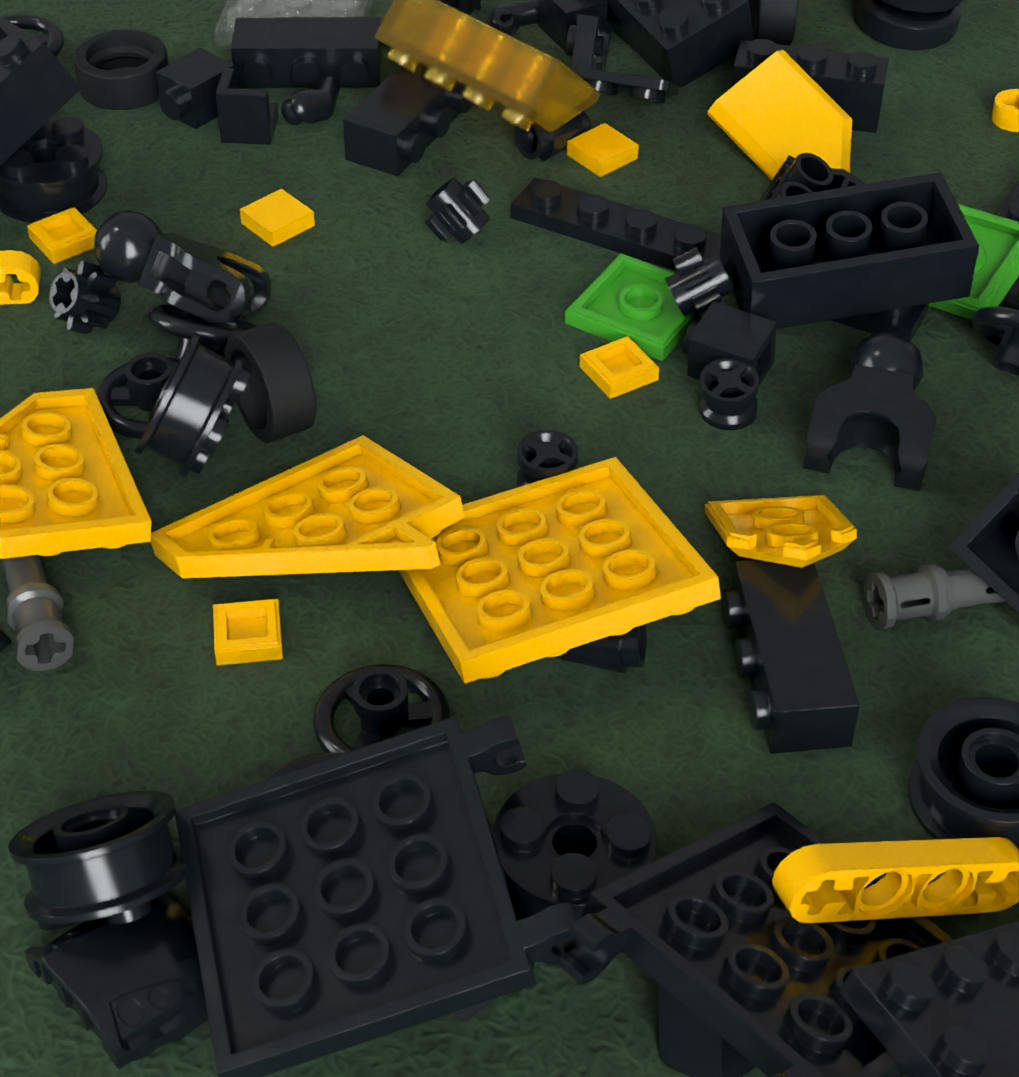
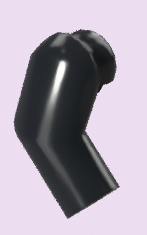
[486,0,539,41]
[281,76,340,125]

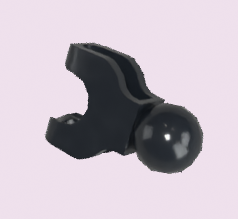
[94,210,271,324]
[803,331,936,491]

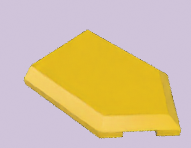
[707,50,852,180]
[705,495,857,568]

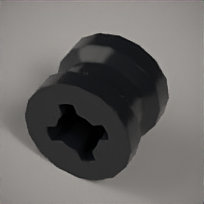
[699,358,759,430]
[517,430,578,487]

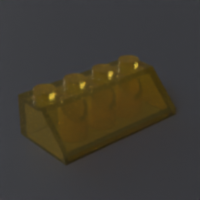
[374,0,601,133]

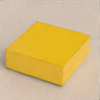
[567,123,639,177]
[240,188,315,247]
[27,207,97,264]
[579,336,659,399]
[213,599,283,666]

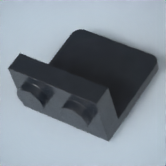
[566,14,679,103]

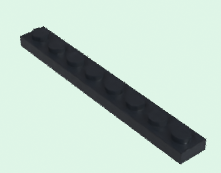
[511,177,929,340]

